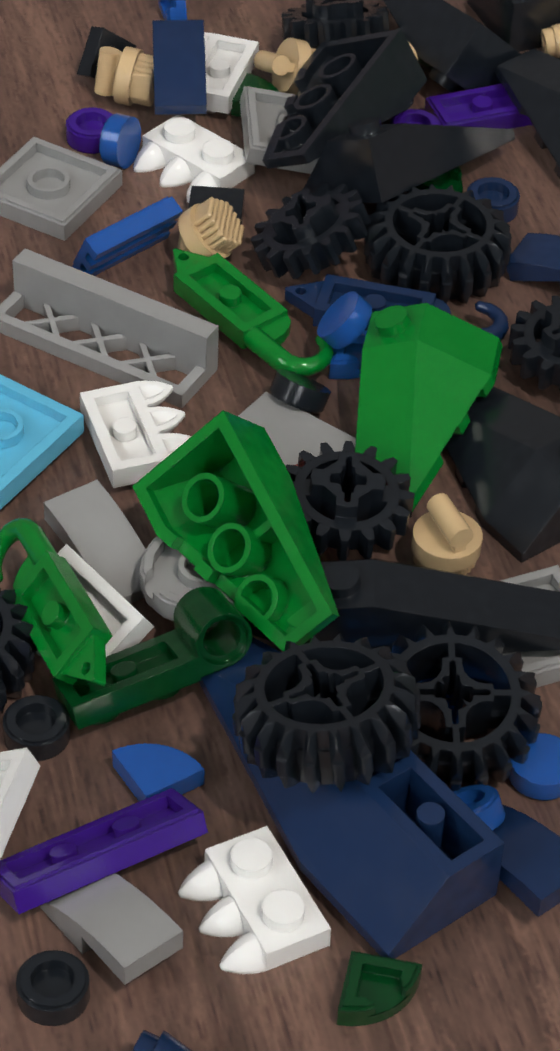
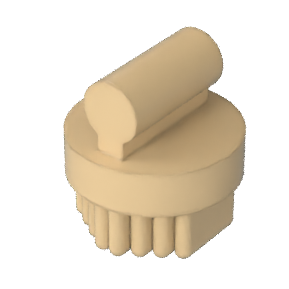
[254,37,316,95]
[94,46,154,107]
[176,197,244,258]
[411,493,483,575]

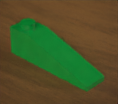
[355,303,503,512]
[132,410,339,652]

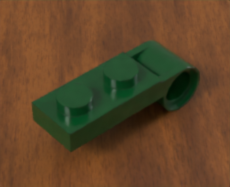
[52,587,252,730]

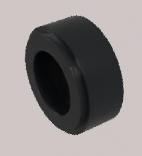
[269,369,331,414]
[3,695,70,761]
[16,950,90,1026]

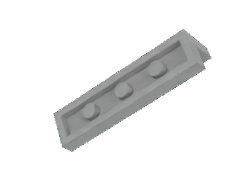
[0,248,219,408]

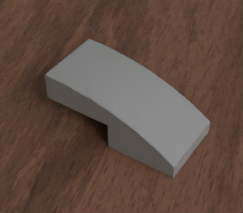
[43,479,145,604]
[40,873,183,985]

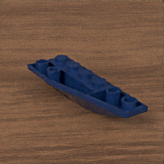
[199,637,505,959]

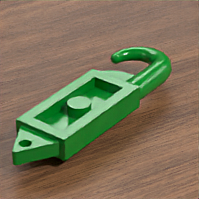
[173,248,334,376]
[0,518,113,686]

